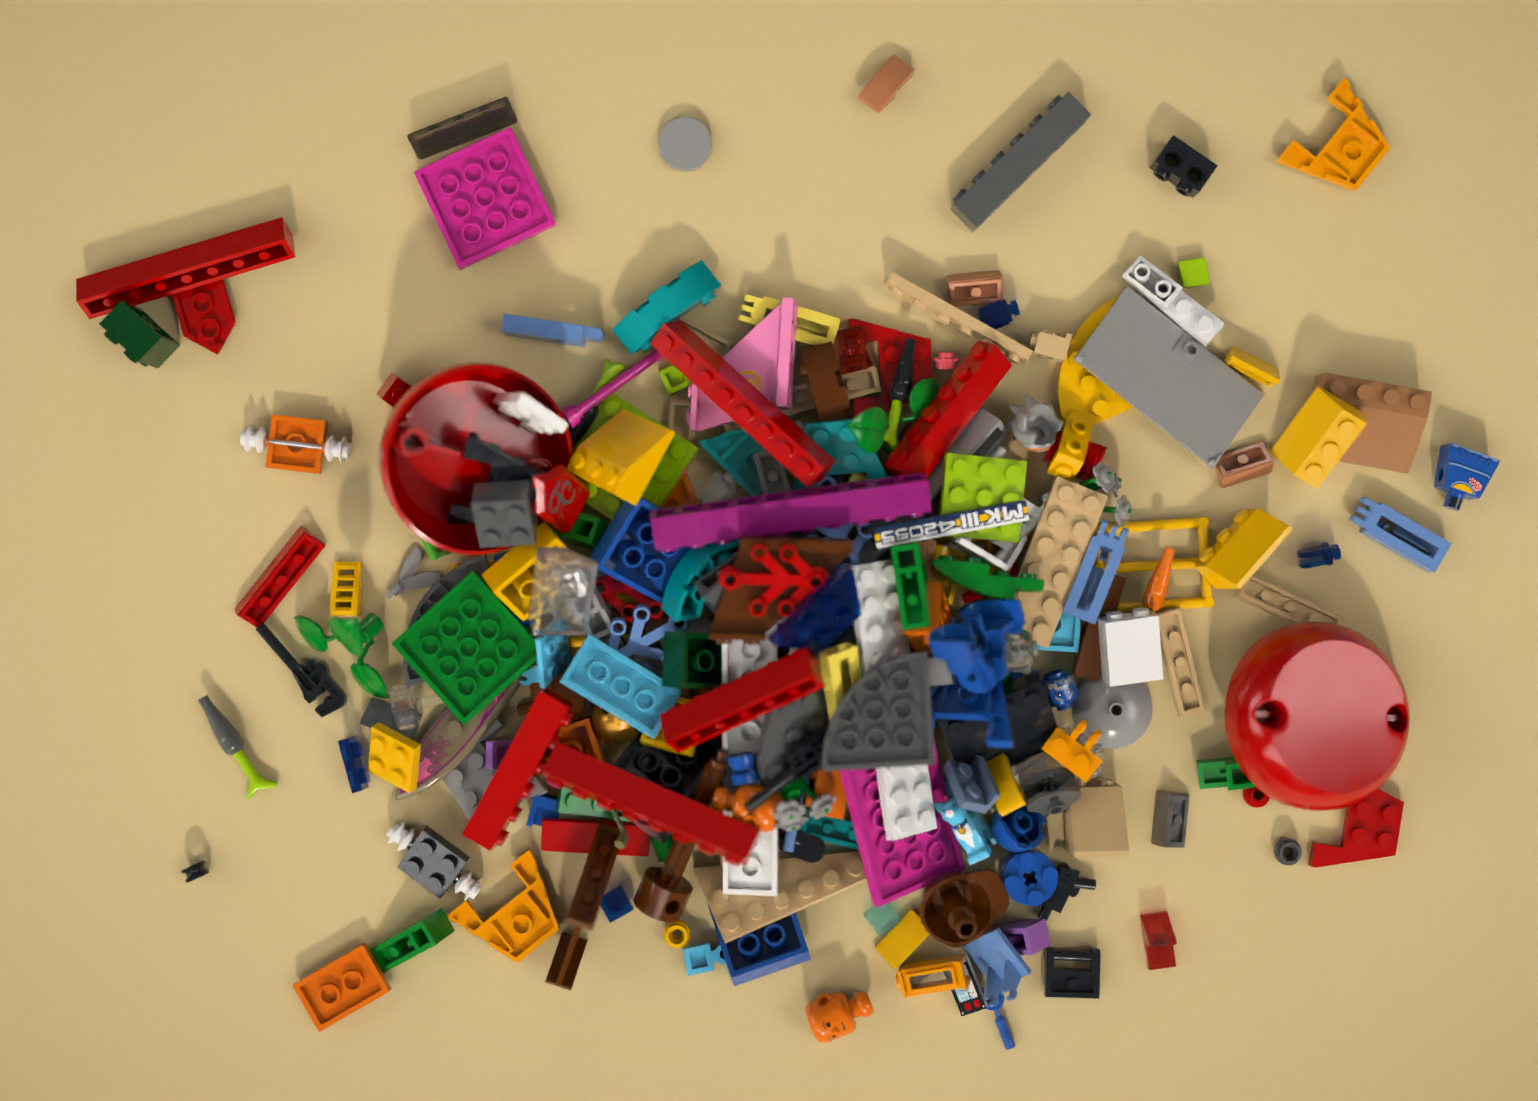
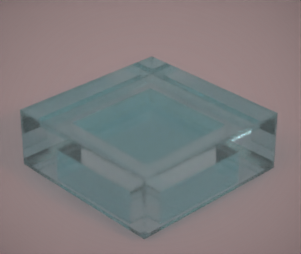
[863,903,901,937]

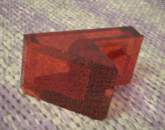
[837,325,873,375]
[1140,911,1177,970]

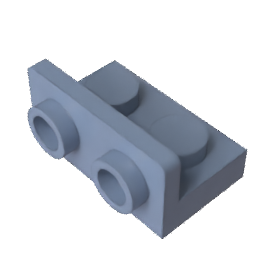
[943,755,1000,814]

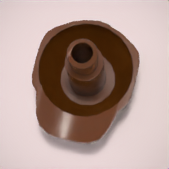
[919,868,1009,948]

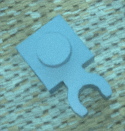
[682,942,726,976]

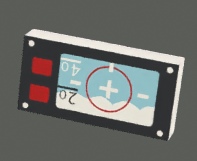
[944,955,988,1016]

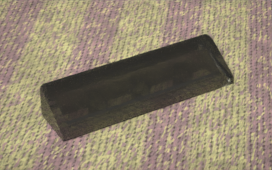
[407,97,517,160]

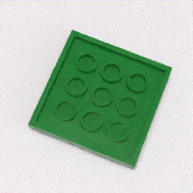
[391,571,537,725]

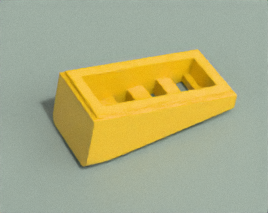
[330,562,362,616]

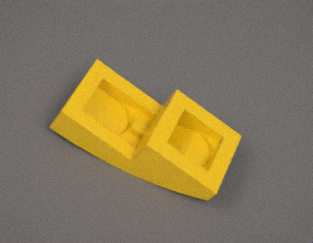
[986,753,1026,817]

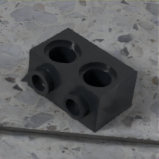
[1149,135,1218,198]

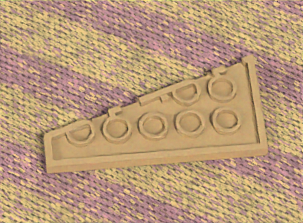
[693,851,867,944]

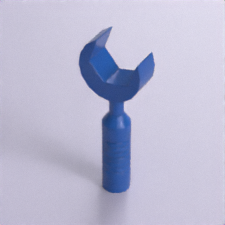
[981,987,1016,1050]

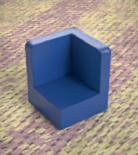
[526,793,560,827]

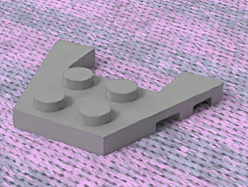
[443,716,549,819]

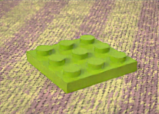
[939,453,1027,543]

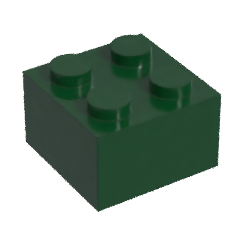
[99,300,180,368]
[662,631,722,689]

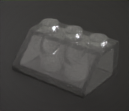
[528,547,598,636]

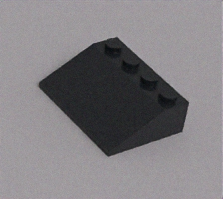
[937,672,1058,765]
[613,732,722,844]

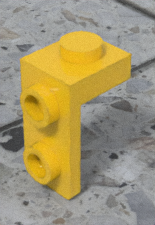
[1047,416,1092,482]

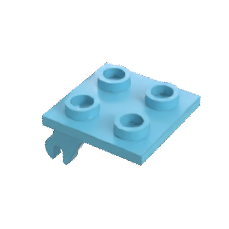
[519,615,572,688]

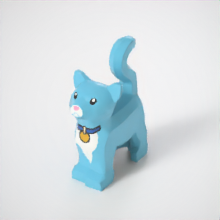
[934,776,997,865]

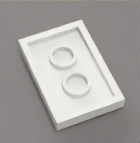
[492,393,568,435]

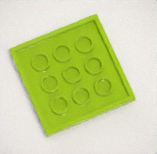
[572,393,700,520]

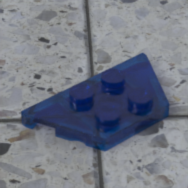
[768,562,862,652]

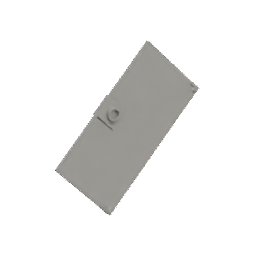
[1073,286,1264,469]

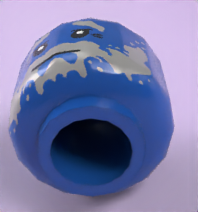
[1041,669,1079,711]

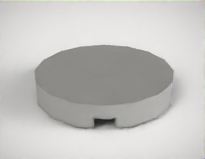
[658,117,712,172]

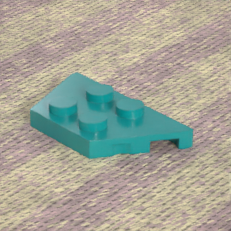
[699,428,790,496]

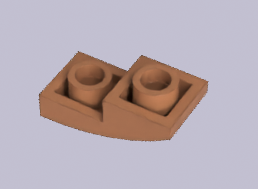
[858,55,914,114]

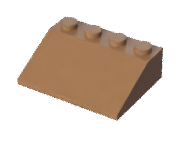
[1312,373,1432,474]

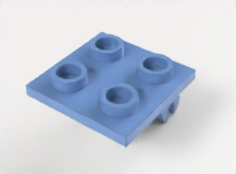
[963,927,1031,1007]

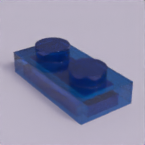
[338,736,370,793]

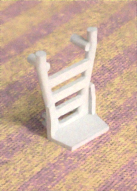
[949,446,1049,572]

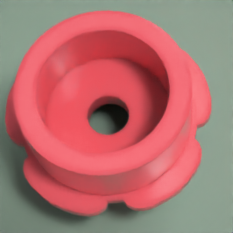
[933,351,960,369]

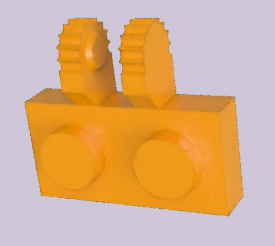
[1041,719,1104,782]

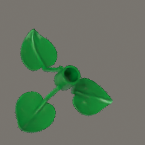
[846,377,939,477]
[294,613,390,699]

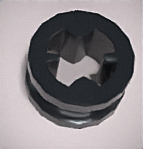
[181,861,209,883]

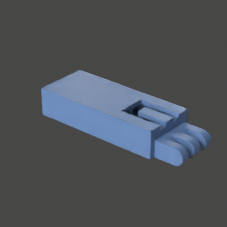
[501,314,605,348]
[1349,496,1452,573]
[1063,519,1129,625]

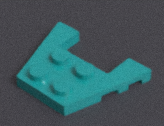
[792,418,887,490]

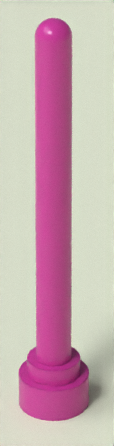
[561,349,664,429]

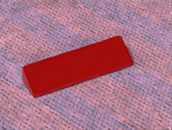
[235,526,326,628]
[541,818,650,857]

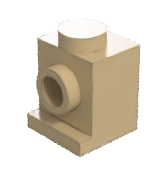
[1028,329,1072,364]

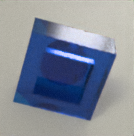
[601,884,634,923]

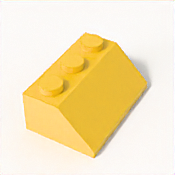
[1270,386,1367,489]
[1194,508,1293,589]
[481,521,586,622]

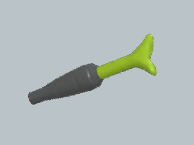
[198,695,278,799]

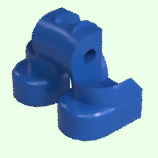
[928,599,1026,694]

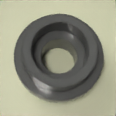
[1274,838,1302,866]

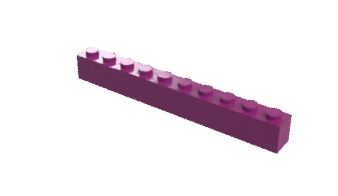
[650,472,931,552]

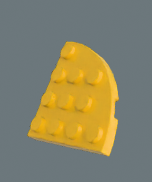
[1057,296,1133,427]

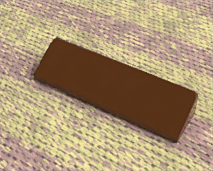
[1071,575,1126,682]

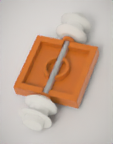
[240,414,351,474]

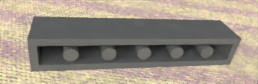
[951,92,1091,232]

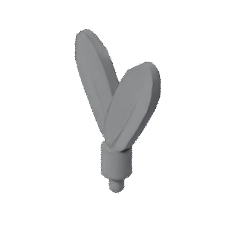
[386,548,442,599]

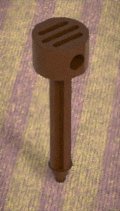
[633,748,728,923]

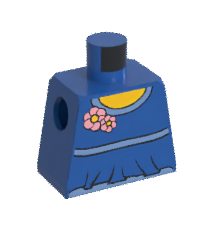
[1434,443,1500,511]

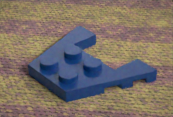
[930,675,1013,748]

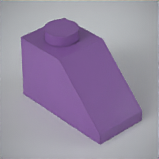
[989,918,1051,955]

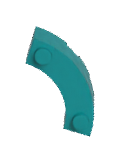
[612,260,721,355]
[662,539,740,622]

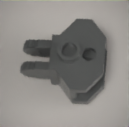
[1020,767,1081,817]

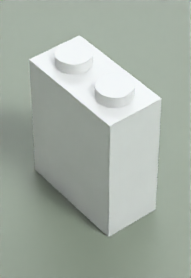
[1097,607,1163,687]

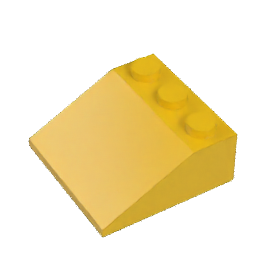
[567,409,675,506]

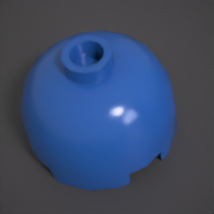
[991,805,1046,853]

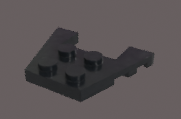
[447,431,546,524]

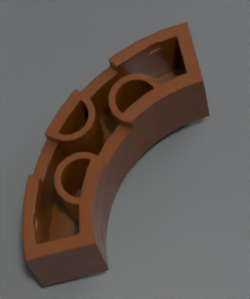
[798,341,852,422]

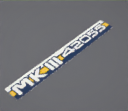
[874,500,1029,549]

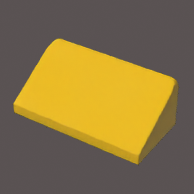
[1223,346,1280,387]
[874,909,929,970]

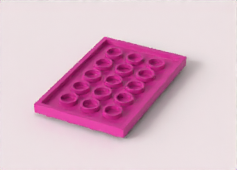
[840,737,965,907]

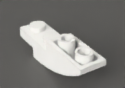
[1123,255,1225,346]

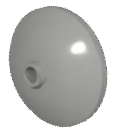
[1071,670,1153,749]

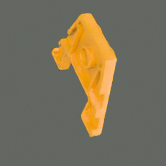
[1276,78,1391,191]
[447,849,560,963]

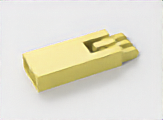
[738,294,841,347]
[818,642,862,723]

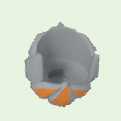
[1004,393,1063,452]

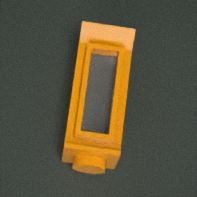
[896,954,971,998]

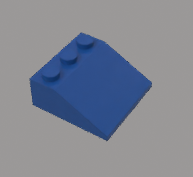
[588,496,692,604]
[707,903,811,986]

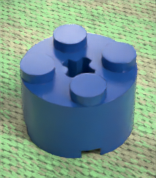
[999,848,1058,906]

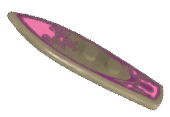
[395,676,524,801]

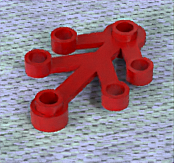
[719,543,829,617]
[592,574,664,622]

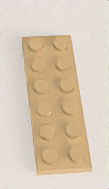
[1012,476,1108,648]

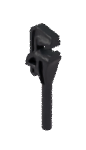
[255,623,347,718]
[743,726,828,813]

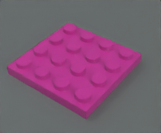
[414,127,557,270]

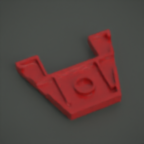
[849,318,933,418]
[1308,789,1404,868]

